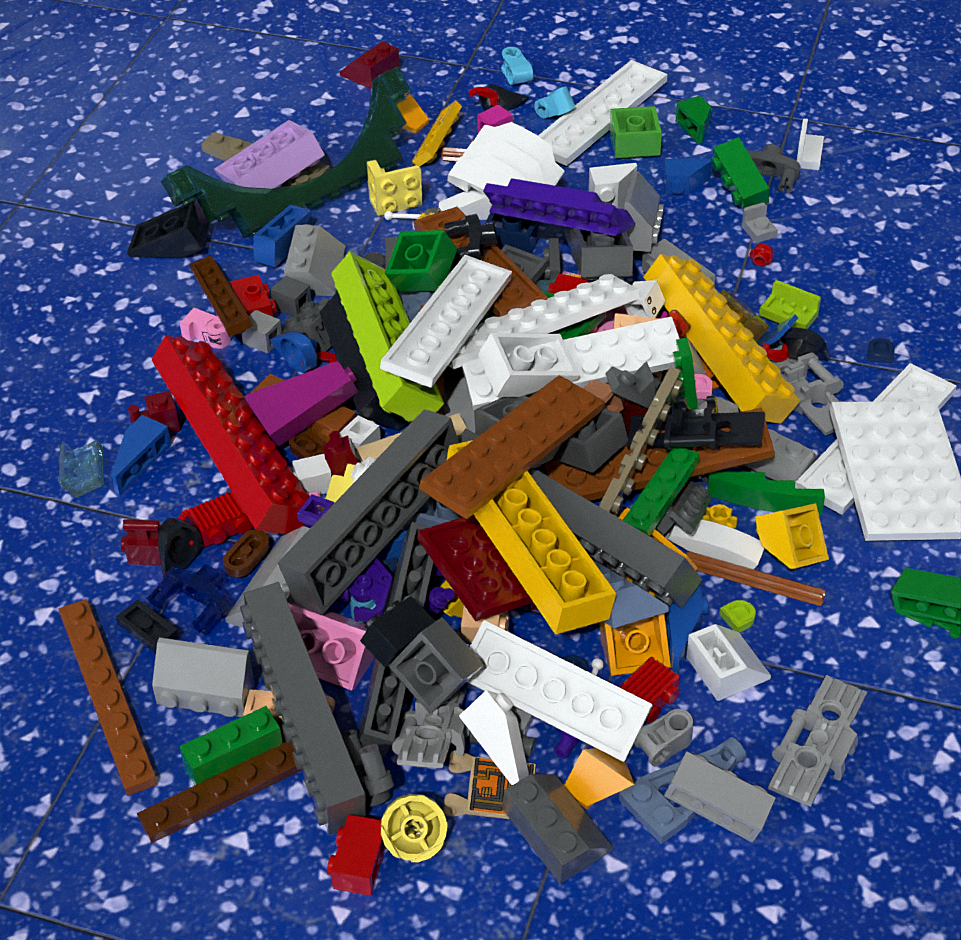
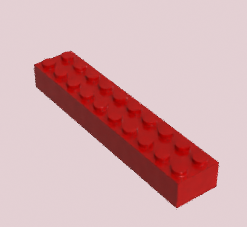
[151,335,309,534]

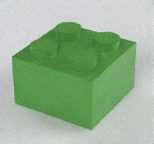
[609,106,662,158]

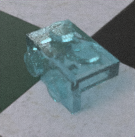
[58,440,104,498]

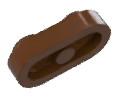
[289,430,326,459]
[223,530,270,578]

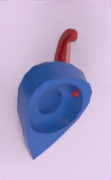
[269,332,336,373]

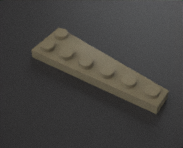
[201,132,330,198]
[599,366,683,518]

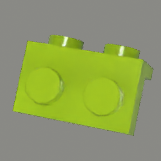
[759,280,821,329]

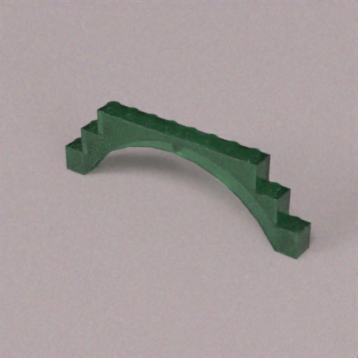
[161,66,411,238]

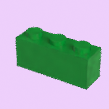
[711,137,769,211]
[179,706,283,786]

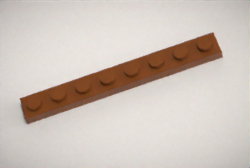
[58,599,158,796]

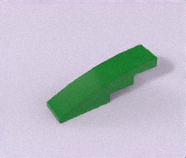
[707,472,825,516]

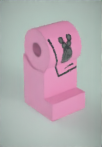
[180,308,231,349]

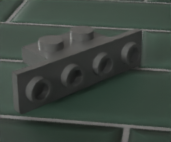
[656,480,712,535]

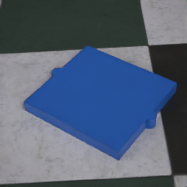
[757,314,798,347]

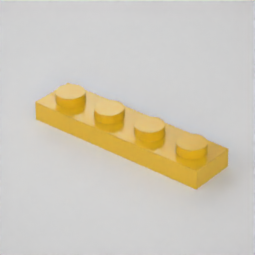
[412,100,462,167]

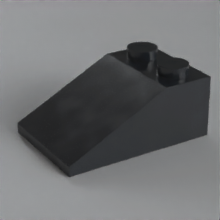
[127,200,211,258]

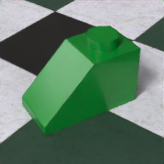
[675,96,712,144]

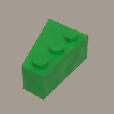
[891,568,961,640]

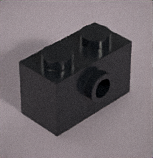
[360,596,436,668]

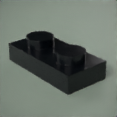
[116,600,179,654]

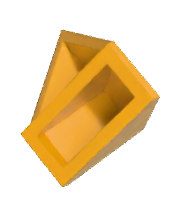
[380,94,429,133]
[564,748,634,810]

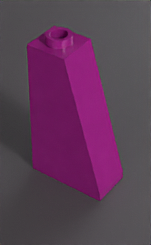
[244,361,359,447]

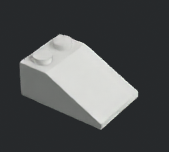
[478,332,580,397]

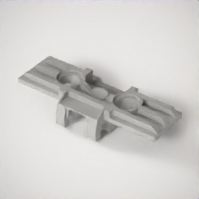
[769,344,844,436]
[768,675,868,807]
[392,685,470,768]

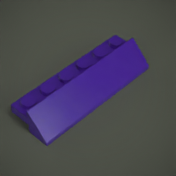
[483,178,635,236]

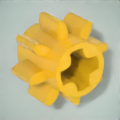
[701,504,737,529]

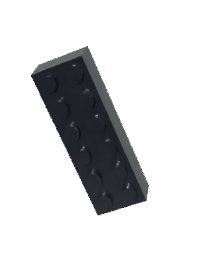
[319,291,408,431]

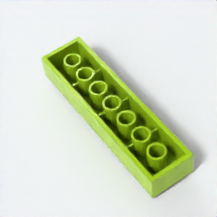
[331,251,444,422]

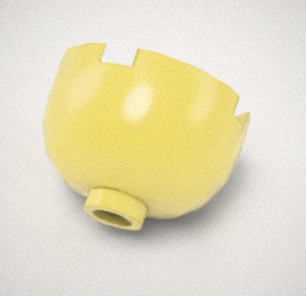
[381,793,447,862]

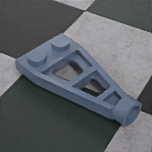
[619,737,746,844]

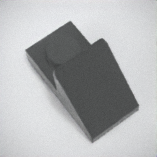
[605,362,656,408]

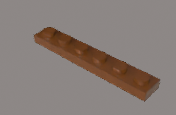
[189,255,253,337]
[137,742,302,844]

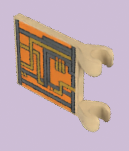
[443,750,536,819]

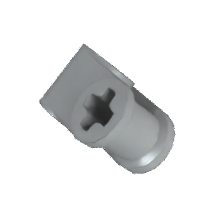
[634,709,693,767]

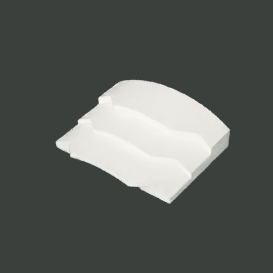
[448,122,565,194]

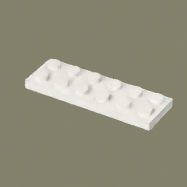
[467,620,653,763]

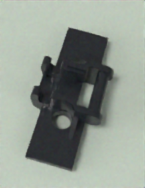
[627,396,765,450]

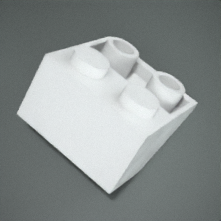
[686,624,771,701]

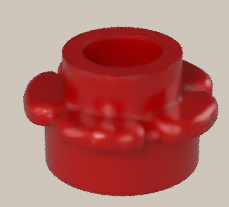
[749,244,773,266]

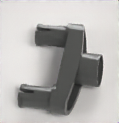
[747,144,801,193]
[341,729,394,807]

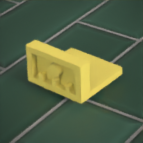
[367,160,422,216]

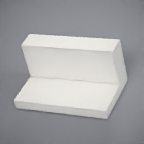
[797,119,824,170]

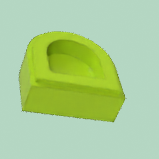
[719,600,756,633]

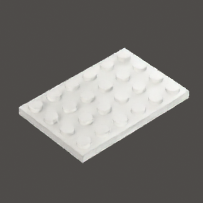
[829,401,961,541]

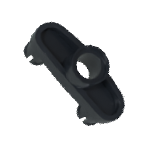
[444,214,498,266]

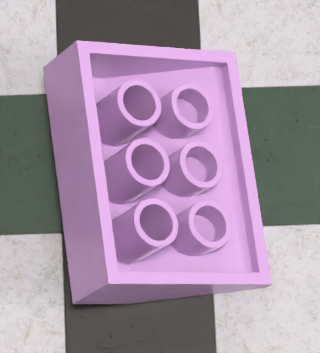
[214,120,325,206]

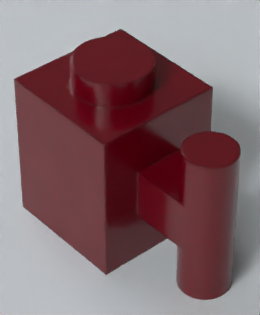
[128,391,180,434]
[323,431,361,477]
[121,519,161,565]

